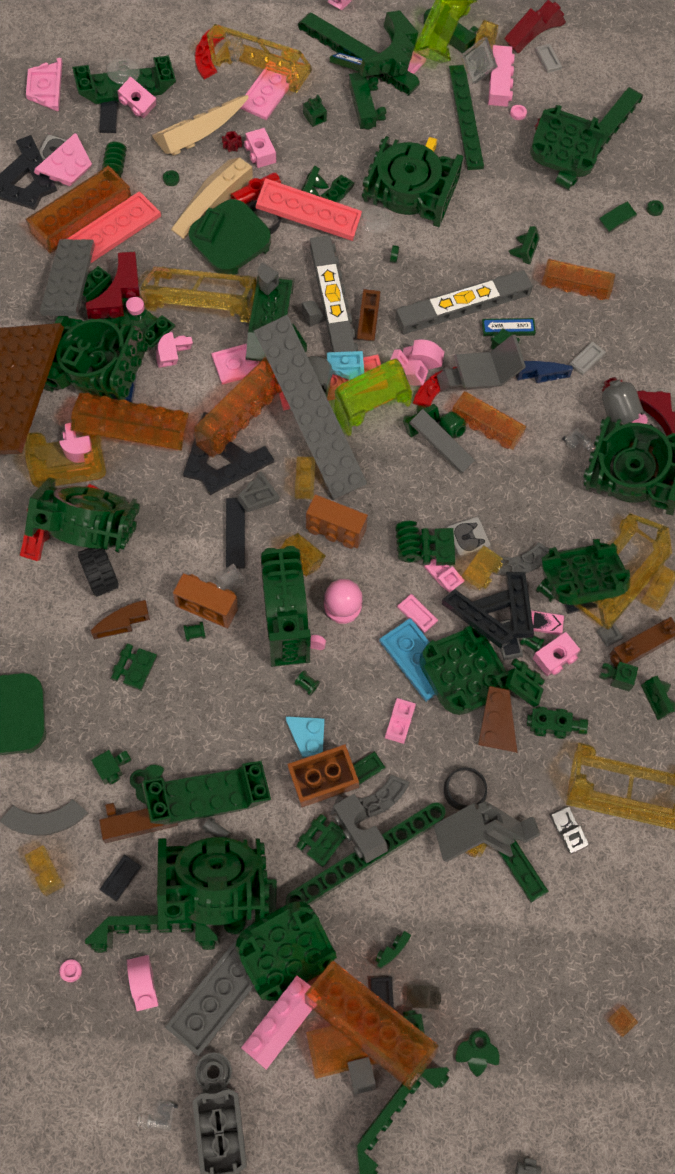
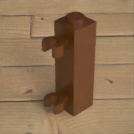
[610,617,675,666]
[99,803,179,844]

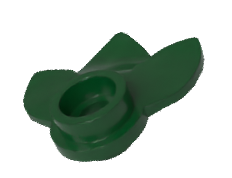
[130,765,165,804]
[455,1030,500,1077]

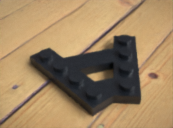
[0,135,57,210]
[183,412,274,495]
[442,572,534,649]

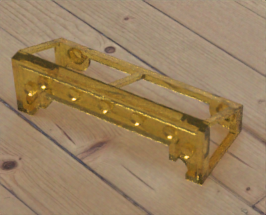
[207,24,312,93]
[140,267,257,323]
[574,513,672,630]
[566,743,675,830]

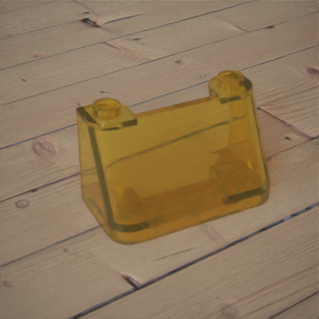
[25,423,106,488]

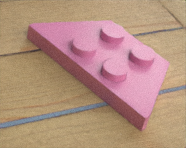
[26,58,63,111]
[34,133,92,186]

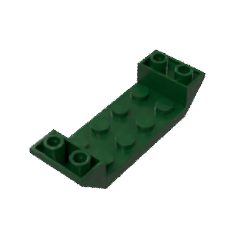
[72,55,176,104]
[81,266,175,350]
[246,277,295,362]
[142,761,271,825]
[85,915,220,953]
[355,1067,450,1174]

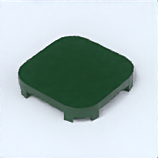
[530,105,605,177]
[189,199,271,276]
[542,539,630,605]
[419,626,510,715]
[0,673,47,755]
[235,902,337,1001]

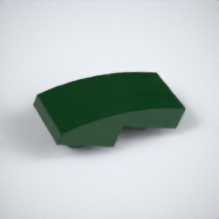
[321,175,355,203]
[599,201,637,233]
[375,931,411,970]

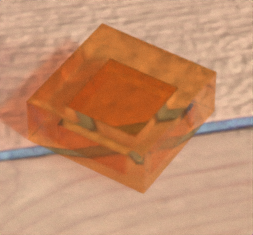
[607,1005,638,1037]

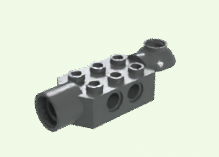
[193,1053,247,1174]

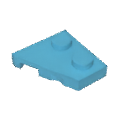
[327,351,365,385]
[286,717,324,758]

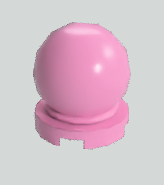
[324,579,362,624]

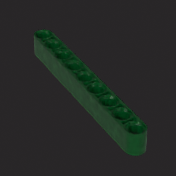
[298,12,420,96]
[555,87,643,191]
[286,803,445,905]

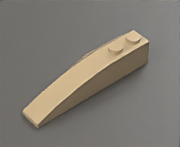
[152,95,249,156]
[171,158,253,239]

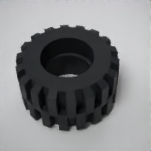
[78,548,119,597]

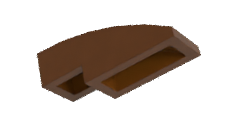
[357,289,381,341]
[91,600,150,640]

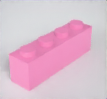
[488,45,515,107]
[241,976,322,1070]

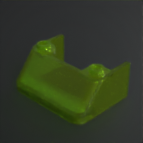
[414,0,477,63]
[334,359,412,436]

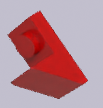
[20,529,50,561]

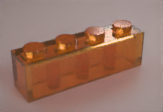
[542,259,615,300]
[452,391,527,450]

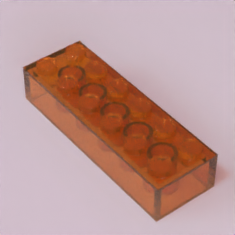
[26,166,131,253]
[194,357,282,458]
[71,393,189,451]
[305,961,439,1090]

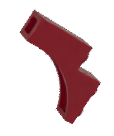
[504,0,566,53]
[86,251,140,319]
[637,390,675,436]

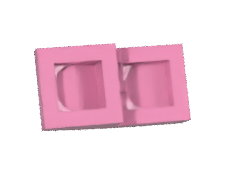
[424,559,465,593]
[385,698,416,744]

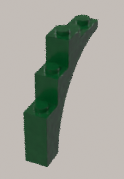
[359,10,419,77]

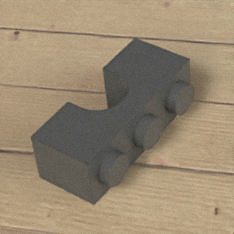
[333,794,388,863]

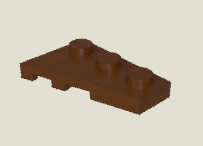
[478,686,518,753]

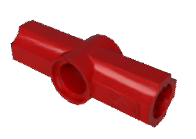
[231,172,281,204]

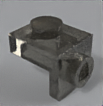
[406,985,441,1010]

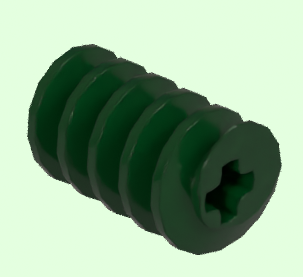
[101,142,127,180]
[395,521,422,563]

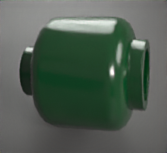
[439,412,466,439]

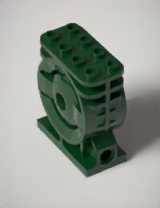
[362,136,463,228]
[44,316,148,400]
[583,416,675,516]
[24,477,140,553]
[261,546,311,667]
[157,837,269,930]

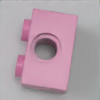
[118,76,156,118]
[244,128,276,168]
[533,632,580,676]

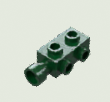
[526,707,588,739]

